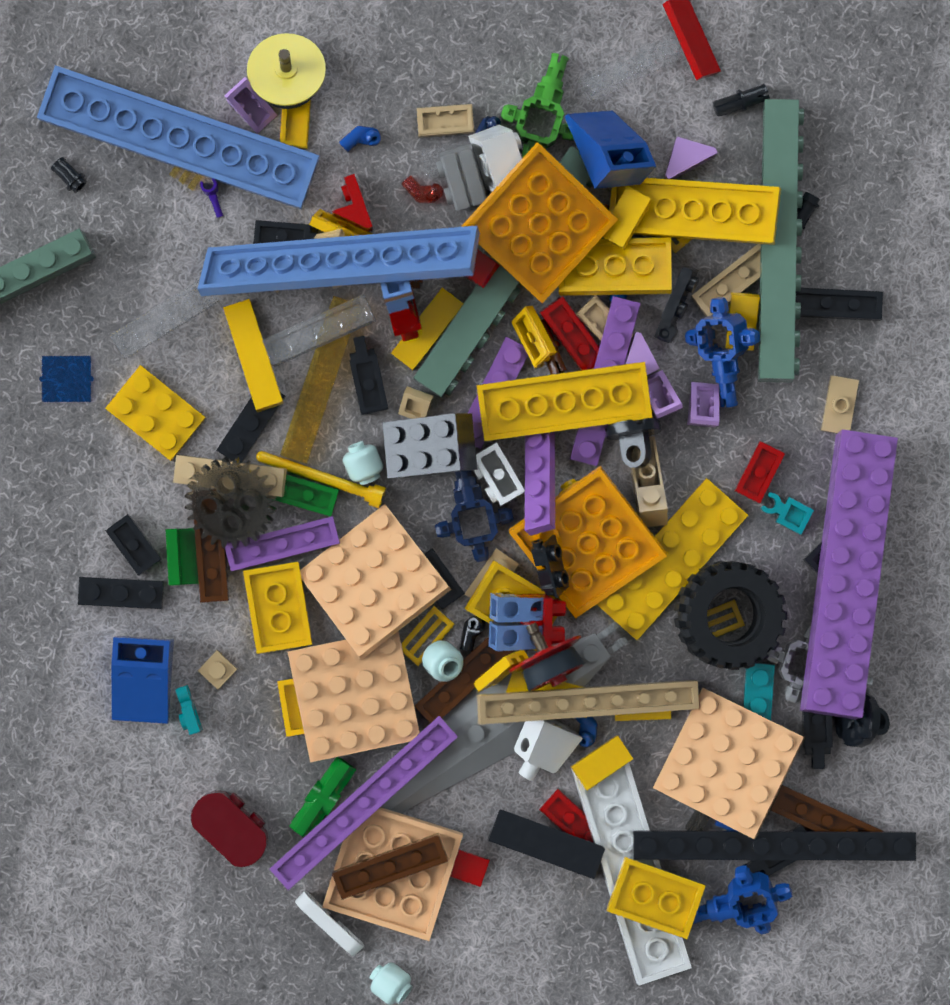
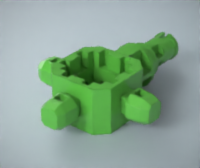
[501,53,574,157]

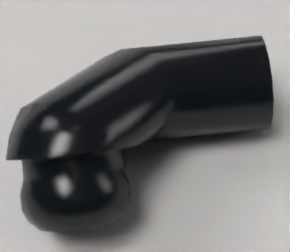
[459,615,486,652]

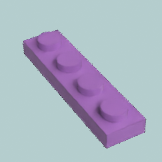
[468,337,528,449]
[525,432,555,536]
[224,516,340,571]

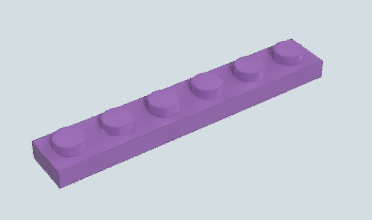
[570,296,641,466]

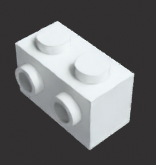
[473,443,525,506]

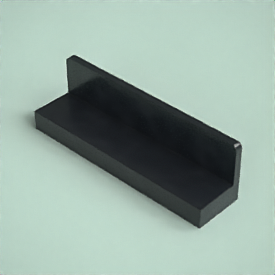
[487,809,605,880]

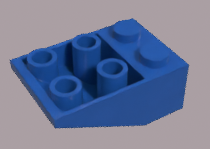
[565,111,656,189]
[111,636,174,724]

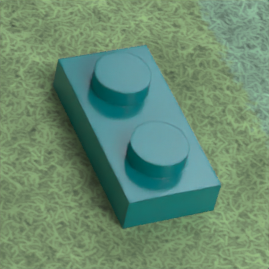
[743,663,775,721]

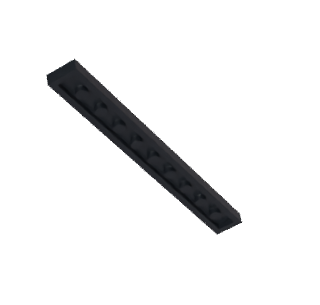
[633,830,916,861]

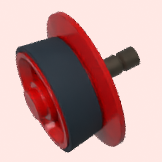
[509,622,585,691]

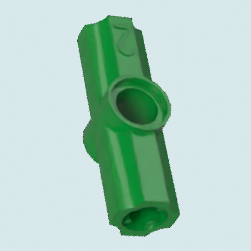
[289,757,356,837]

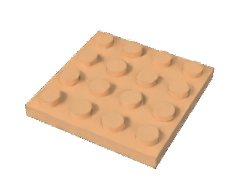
[300,504,451,659]
[288,631,420,762]
[653,687,805,840]
[322,807,463,941]

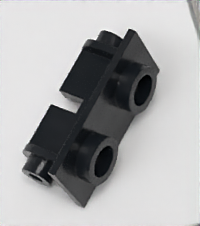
[530,535,569,598]

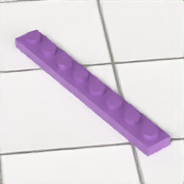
[270,716,458,890]

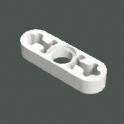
[295,891,364,957]

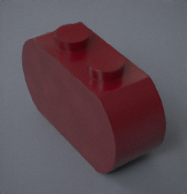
[191,790,268,867]

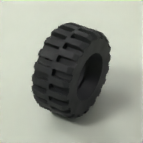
[674,561,787,670]

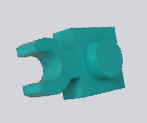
[760,492,814,535]
[175,685,203,735]

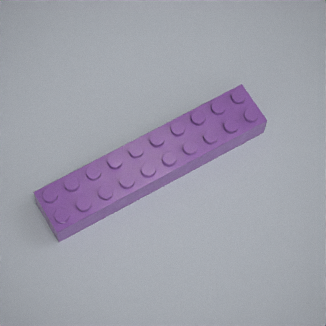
[800,429,898,719]

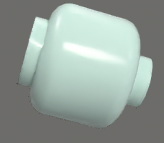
[343,441,384,485]
[422,640,464,682]
[370,962,413,1005]

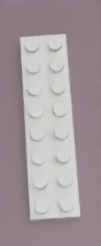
[571,763,692,985]

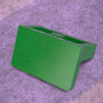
[165,528,199,586]

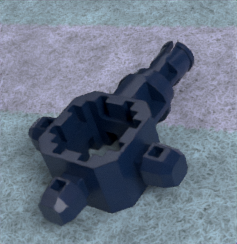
[435,470,514,562]

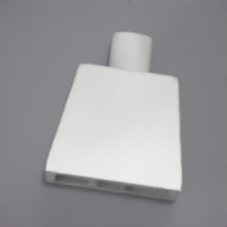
[514,719,582,781]

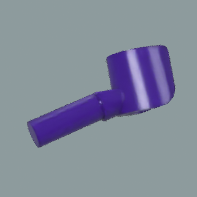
[200,179,223,218]

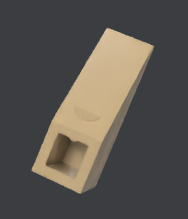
[631,436,668,527]

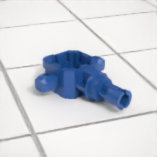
[685,297,760,407]
[693,865,793,935]

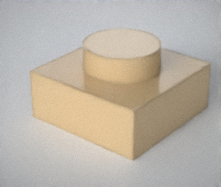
[398,386,433,419]
[198,650,237,690]

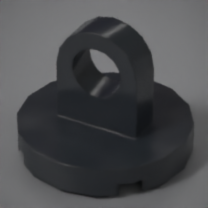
[605,418,661,468]
[835,692,890,748]

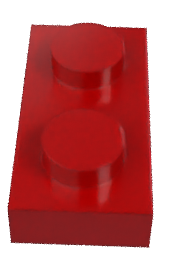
[734,441,785,504]

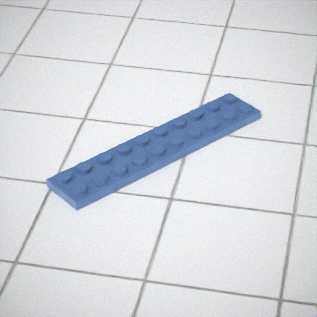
[37,65,320,210]
[197,226,480,296]

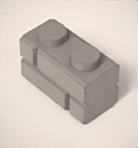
[436,144,487,211]

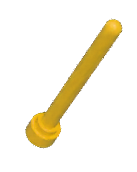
[256,451,386,509]

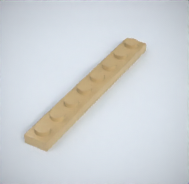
[477,680,699,725]

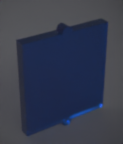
[39,356,94,402]

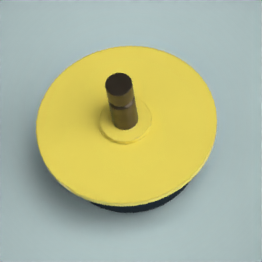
[247,33,326,109]

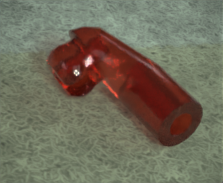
[401,175,444,203]

